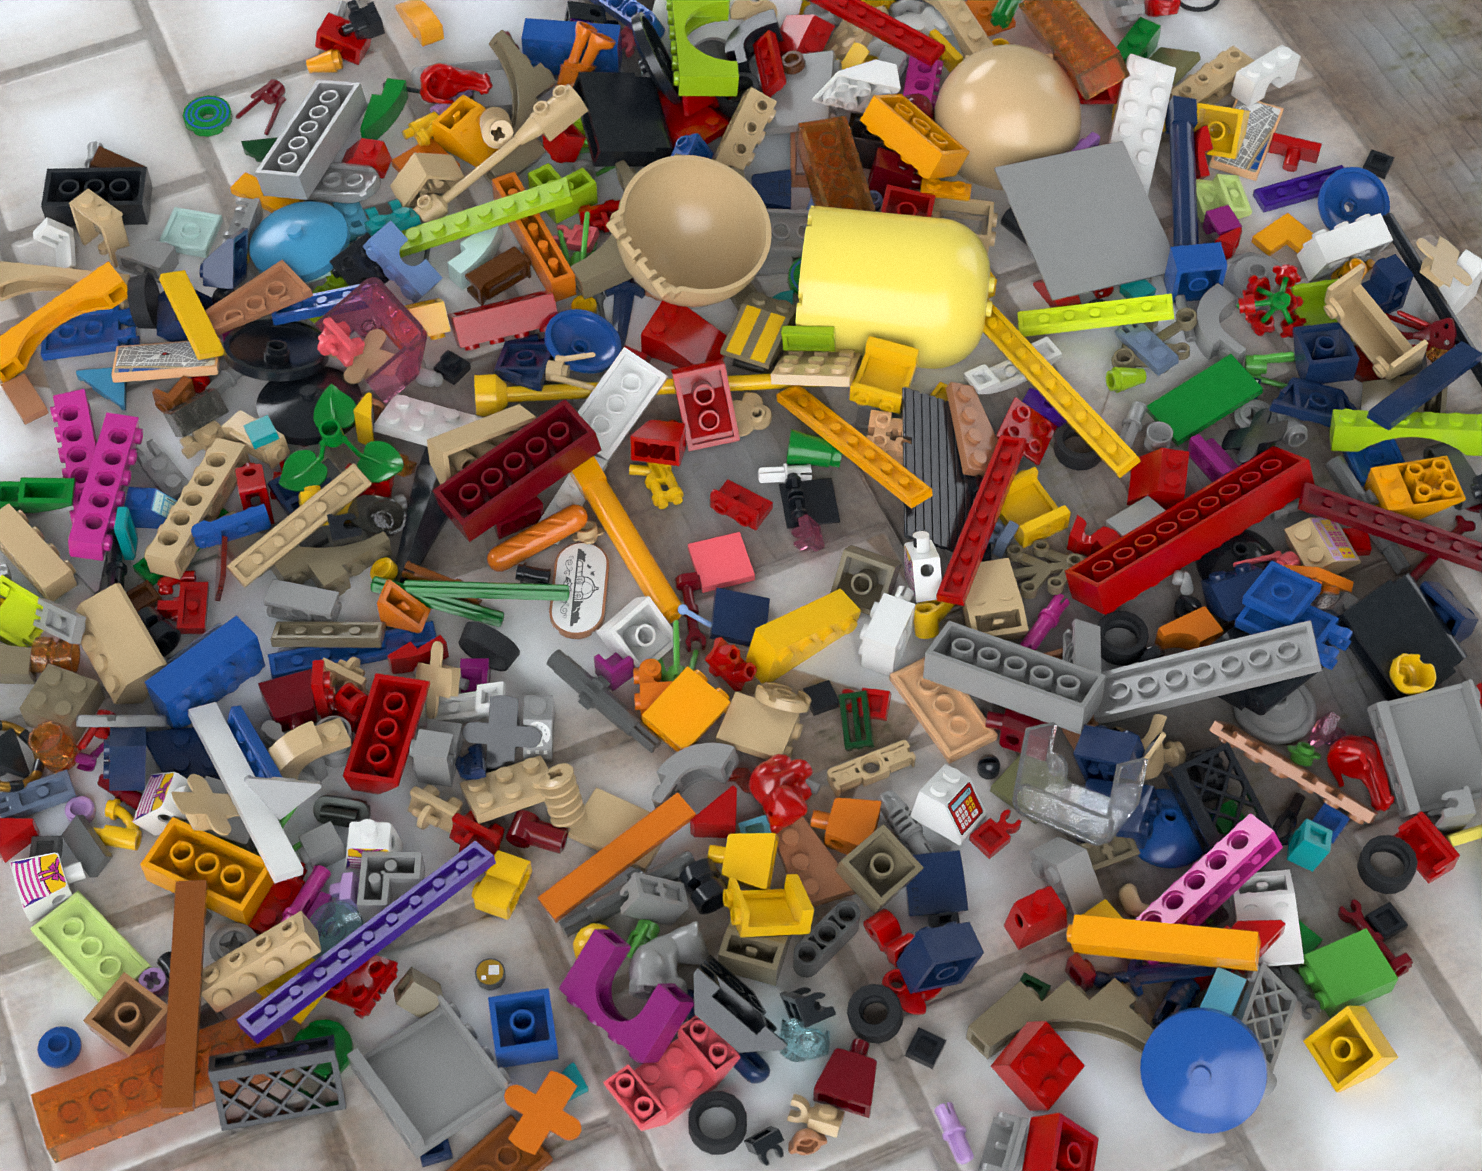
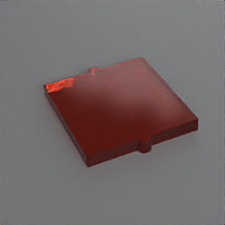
[215,536,228,601]

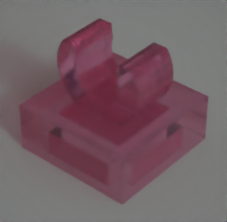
[791,514,825,552]
[1307,711,1347,748]

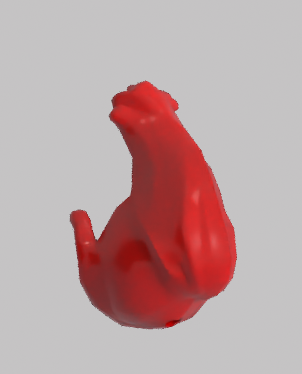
[420,63,493,104]
[1327,734,1395,812]

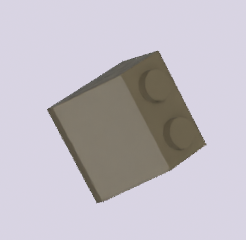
[830,545,902,615]
[835,824,924,914]

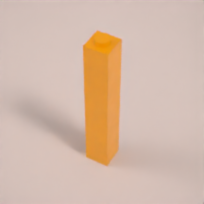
[1067,914,1261,971]

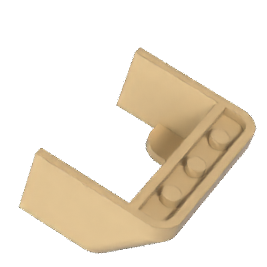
[1324,263,1428,380]

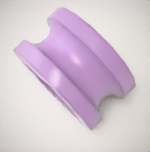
[138,968,169,998]

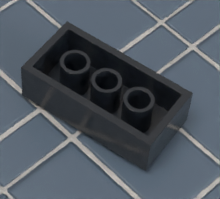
[41,167,152,226]

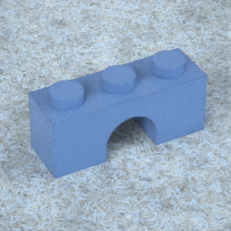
[363,220,443,303]

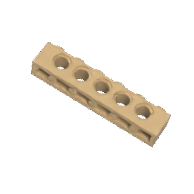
[144,438,250,579]

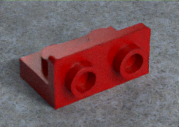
[710,479,773,531]

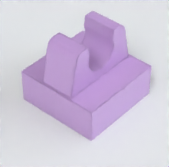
[329,872,359,913]

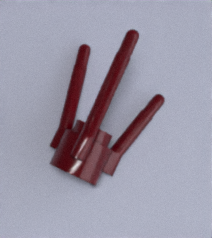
[236,79,286,135]

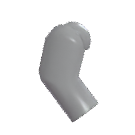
[1172,570,1194,596]

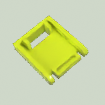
[0,575,44,648]

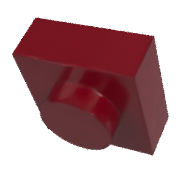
[1065,952,1096,992]

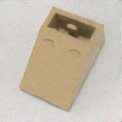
[962,558,1029,641]

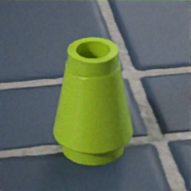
[1105,367,1147,393]

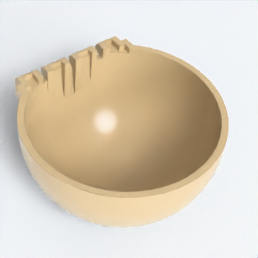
[934,44,1082,190]
[606,155,771,307]

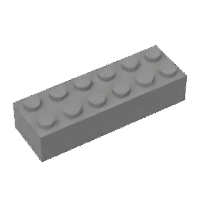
[255,79,368,200]
[923,621,1106,734]

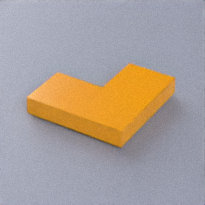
[1251,213,1314,256]

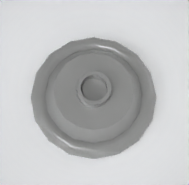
[1223,252,1292,312]
[1233,684,1317,745]

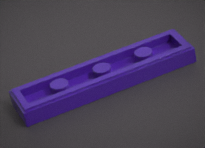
[1253,165,1344,213]

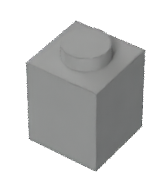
[297,821,346,869]

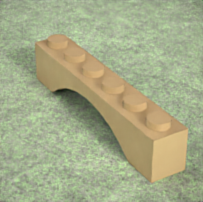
[923,0,994,59]
[0,261,130,310]

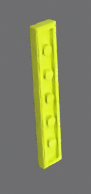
[1017,294,1174,337]

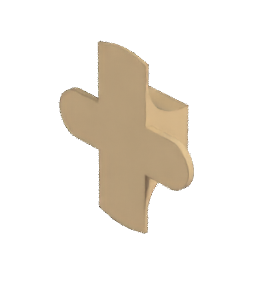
[1416,236,1472,288]
[329,329,402,384]
[416,641,461,719]
[171,774,240,835]

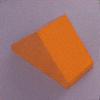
[377,579,431,633]

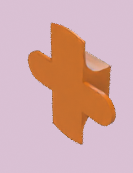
[504,1070,582,1155]

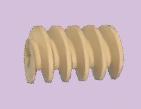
[480,107,514,149]
[539,763,588,828]

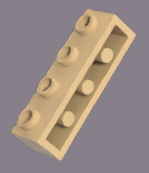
[1169,45,1255,105]
[712,87,777,176]
[0,504,77,601]
[201,911,321,1013]

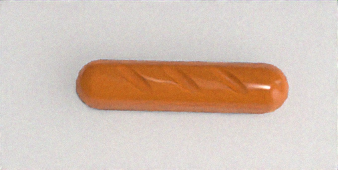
[487,504,588,572]

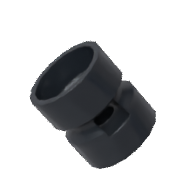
[137,606,181,657]
[679,858,728,915]

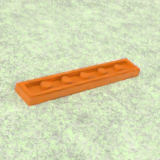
[537,792,696,922]

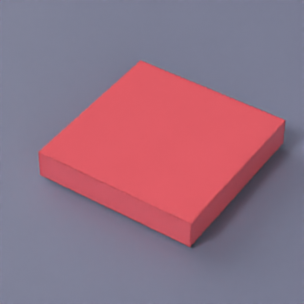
[688,532,755,593]

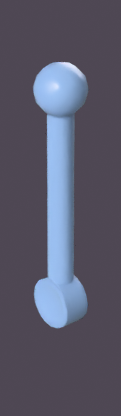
[678,604,711,628]

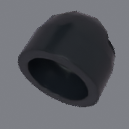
[977,754,1000,780]

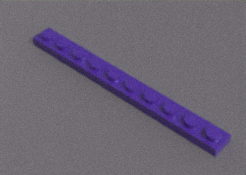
[237,841,496,1044]

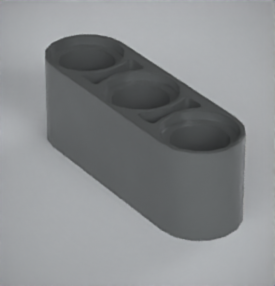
[1423,442,1481,511]
[793,900,861,978]

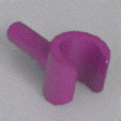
[75,741,104,772]

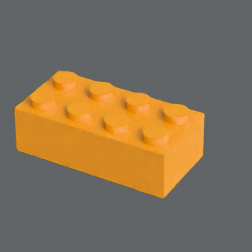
[860,94,970,180]
[140,817,274,926]

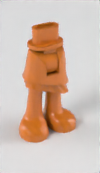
[555,21,616,88]

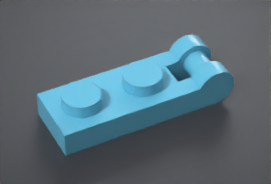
[331,202,368,242]

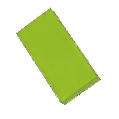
[781,326,836,352]

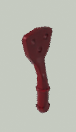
[1399,317,1457,351]

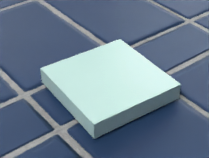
[159,207,223,258]

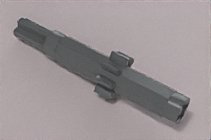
[1325,456,1411,575]
[546,649,661,753]
[559,850,695,938]

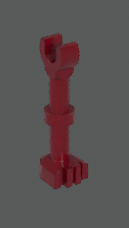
[675,572,706,652]
[1338,899,1413,977]

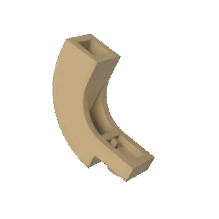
[268,717,351,780]

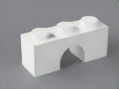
[1231,45,1301,107]

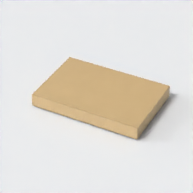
[568,787,664,873]

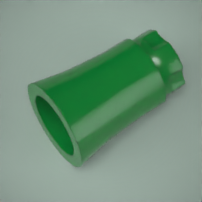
[786,429,842,468]

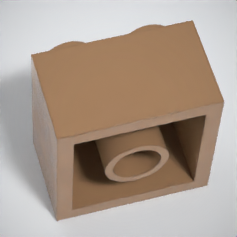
[83,972,168,1065]

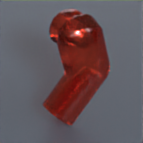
[728,767,752,794]

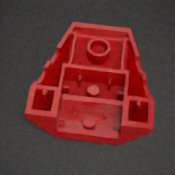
[658,91,731,147]

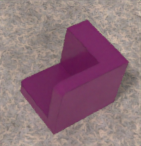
[1202,205,1242,235]
[594,652,634,691]
[460,658,491,693]

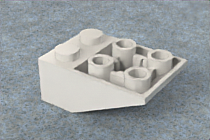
[812,60,901,113]
[1229,869,1304,966]

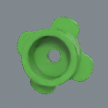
[1287,742,1321,766]

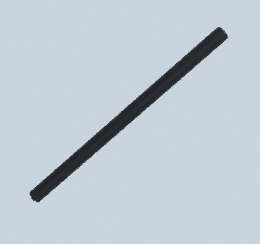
[1382,213,1482,387]

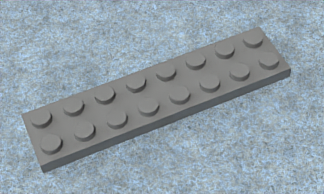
[1094,620,1322,725]

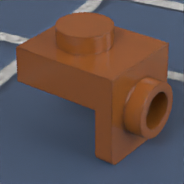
[152,376,196,417]

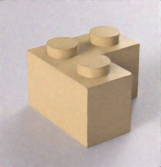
[390,153,465,209]

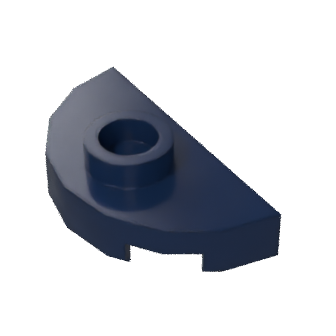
[455,743,487,780]

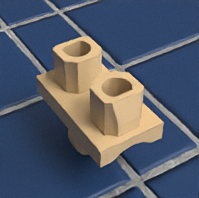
[322,657,369,695]
[408,784,463,833]

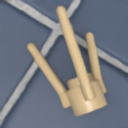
[545,352,596,390]

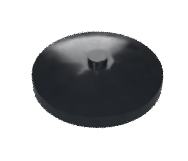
[631,12,683,105]
[224,319,329,382]
[256,366,362,446]

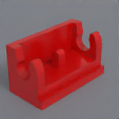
[1393,811,1460,884]

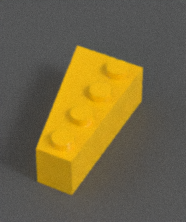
[745,588,861,684]

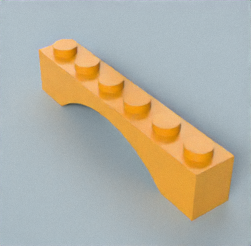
[0,261,128,383]

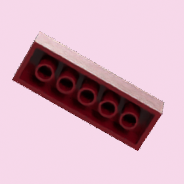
[432,399,601,542]

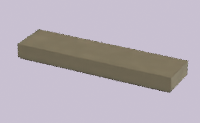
[270,621,387,648]

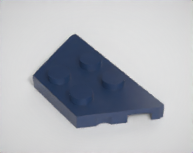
[494,334,554,391]
[1269,377,1358,427]
[146,723,252,780]

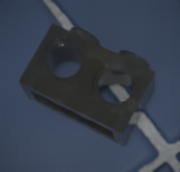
[163,388,229,438]

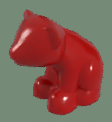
[748,754,813,834]

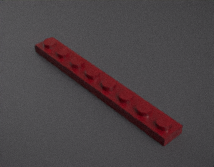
[1298,482,1482,572]

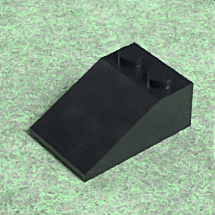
[842,113,894,170]

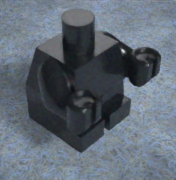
[342,0,385,39]

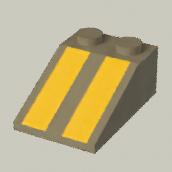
[720,291,797,369]

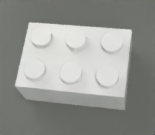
[1297,213,1393,282]

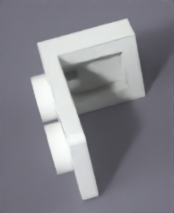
[33,217,77,269]

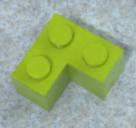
[528,163,598,224]

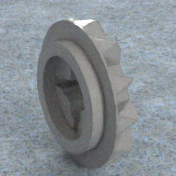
[1234,399,1277,428]
[209,923,257,961]

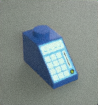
[124,487,178,529]

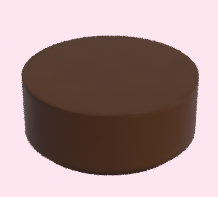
[781,51,806,75]

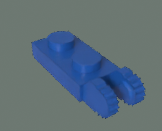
[191,504,272,549]

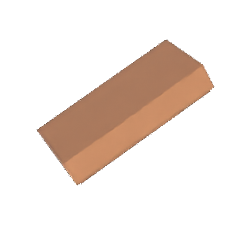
[1,373,49,425]

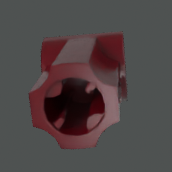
[506,810,568,854]

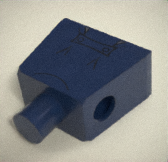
[751,169,791,209]

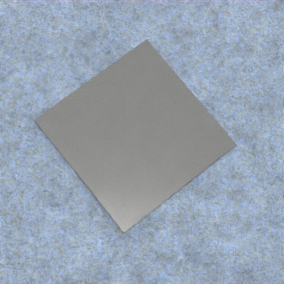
[994,141,1171,301]

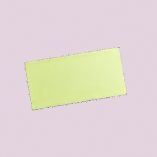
[30,891,152,1002]

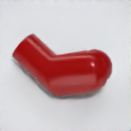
[157,570,196,595]

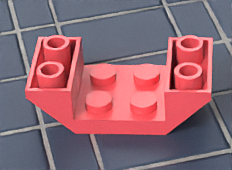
[603,1015,740,1131]

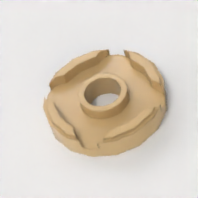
[754,682,812,713]

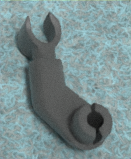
[1269,965,1320,1020]

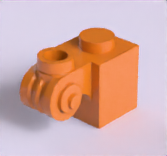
[633,658,673,720]

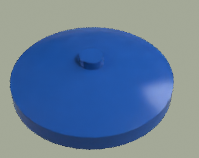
[1140,1008,1268,1134]

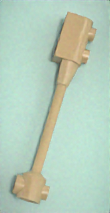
[413,84,588,223]

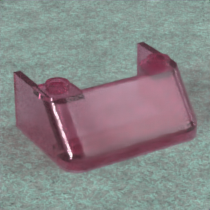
[314,277,428,404]

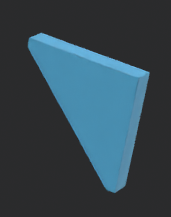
[76,367,126,410]

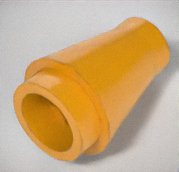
[306,49,343,73]

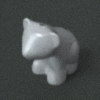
[628,921,709,1000]

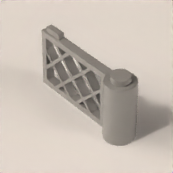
[1236,962,1297,1098]

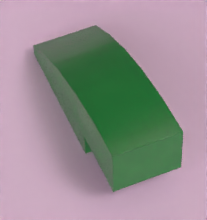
[360,78,408,140]
[0,477,76,514]

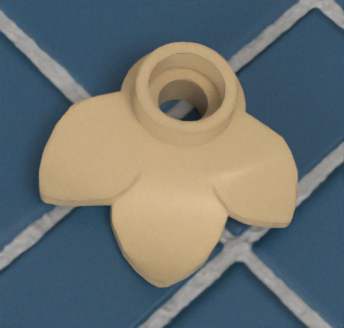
[730,0,778,21]
[732,392,772,437]

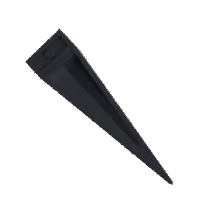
[386,446,448,629]

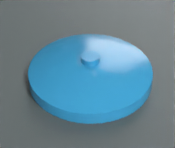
[249,201,350,283]

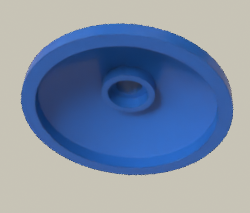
[1318,167,1390,231]
[544,309,621,374]
[1138,789,1203,868]

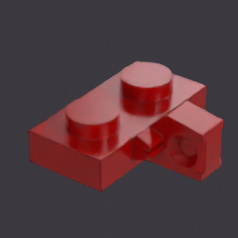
[157,582,209,634]

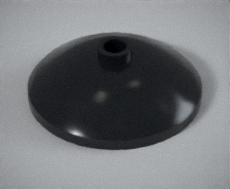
[1196,529,1275,580]

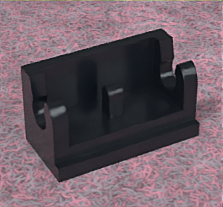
[327,513,364,547]
[779,987,836,1028]

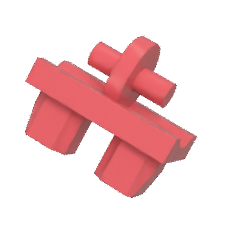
[317,317,365,367]

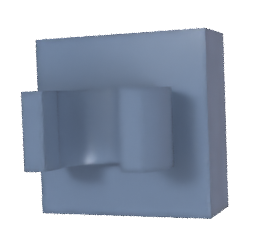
[989,520,1019,558]

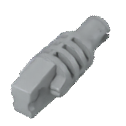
[876,790,936,854]

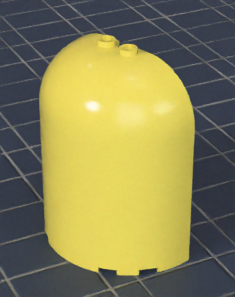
[795,205,995,369]

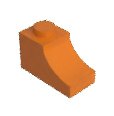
[1154,606,1224,650]

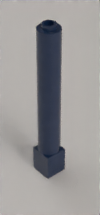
[1165,95,1199,247]

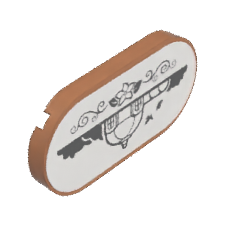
[549,542,609,639]

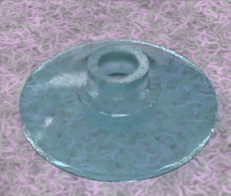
[309,901,363,957]

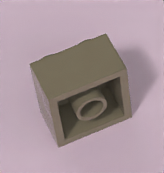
[19,663,105,744]

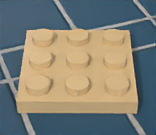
[771,349,862,387]

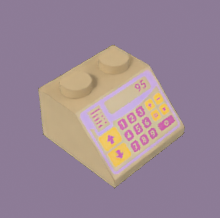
[1284,517,1361,575]

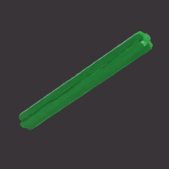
[371,576,504,627]

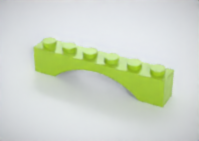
[1329,409,1482,456]

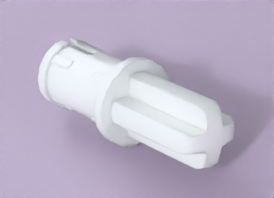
[758,463,812,483]

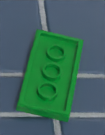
[1146,354,1263,446]

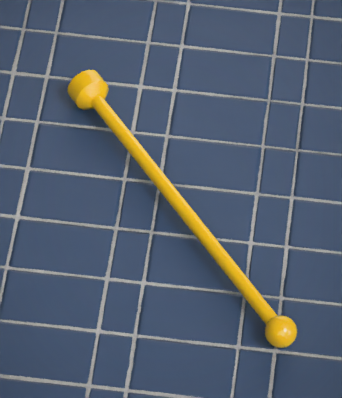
[474,369,859,417]

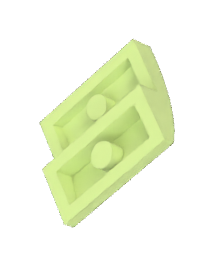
[1196,174,1252,222]

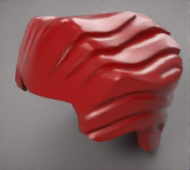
[1144,0,1181,17]

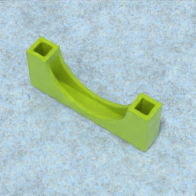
[666,0,739,96]

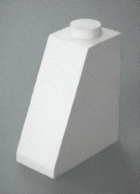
[1420,249,1482,324]

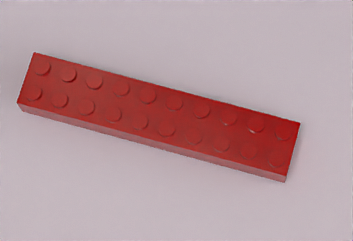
[1064,446,1315,615]

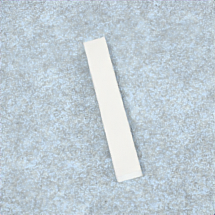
[188,702,303,883]

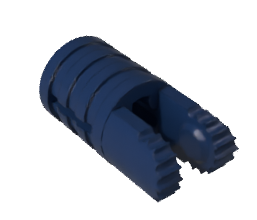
[1151,978,1201,1026]

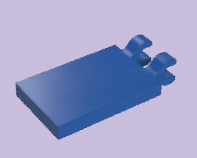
[41,304,140,361]
[1235,605,1353,670]

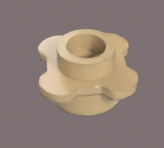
[572,521,604,544]

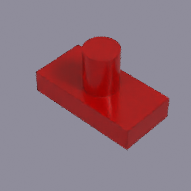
[1268,132,1322,172]

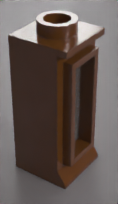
[465,246,531,306]

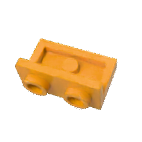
[920,178,972,201]

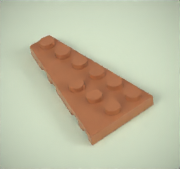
[1209,721,1379,825]

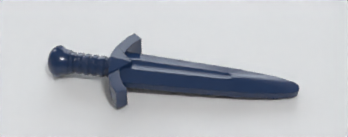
[604,279,645,351]
[1094,959,1233,997]

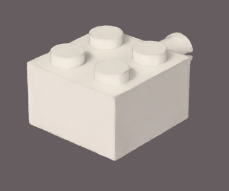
[858,586,915,677]

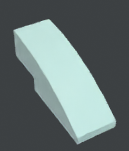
[447,225,503,290]

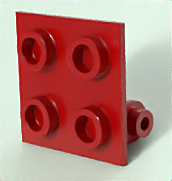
[995,397,1057,466]
[324,955,398,1019]

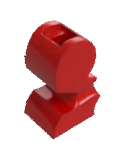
[1067,515,1120,557]
[335,682,368,734]
[863,908,914,968]

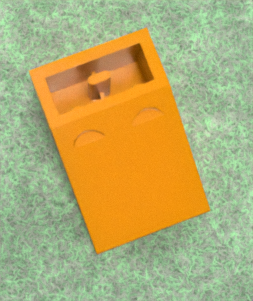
[431,95,499,167]
[1364,456,1466,520]

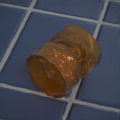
[31,637,80,673]
[28,721,80,773]

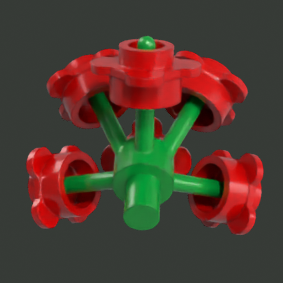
[1236,264,1307,338]

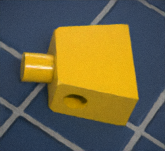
[707,833,779,890]

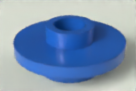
[37,1026,82,1068]

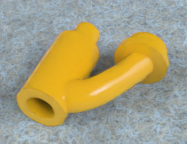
[402,111,438,146]
[93,798,142,851]

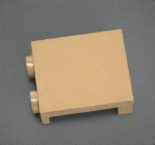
[716,692,803,760]

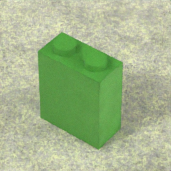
[1299,928,1398,1018]

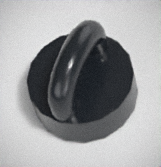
[1173,595,1202,619]

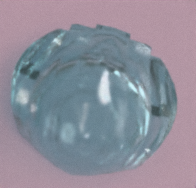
[779,1019,830,1062]

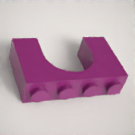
[559,929,694,1064]

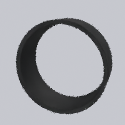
[127,272,160,329]
[459,621,520,671]

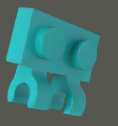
[364,199,421,237]

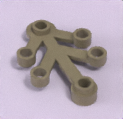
[1111,308,1197,373]
[1006,539,1085,599]

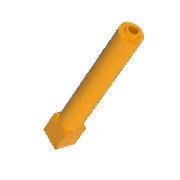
[570,456,681,624]

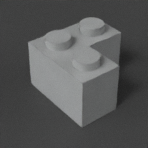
[409,719,464,787]
[1029,836,1104,916]
[357,851,425,921]

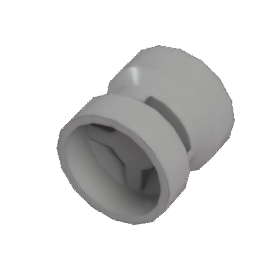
[1143,422,1173,454]

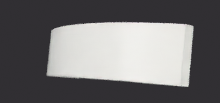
[963,337,1062,394]
[418,681,506,726]

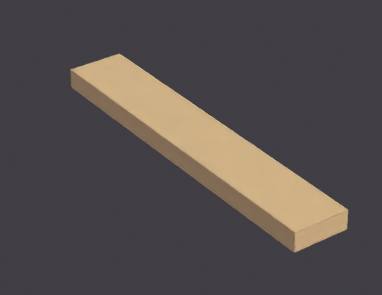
[226,463,372,588]

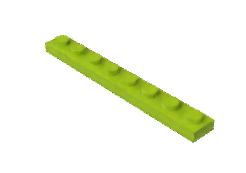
[399,177,573,258]

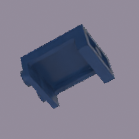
[1071,778,1161,849]

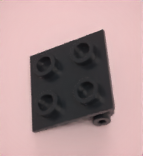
[329,233,390,292]
[779,473,840,529]

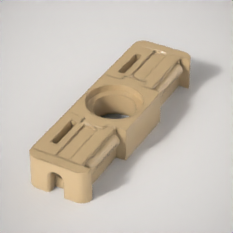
[827,740,916,797]

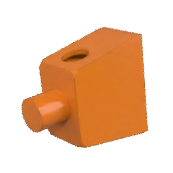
[810,798,882,855]

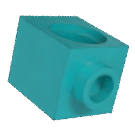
[1286,818,1333,872]

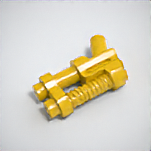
[629,462,684,509]

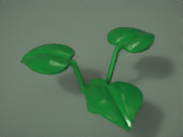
[279,384,404,492]

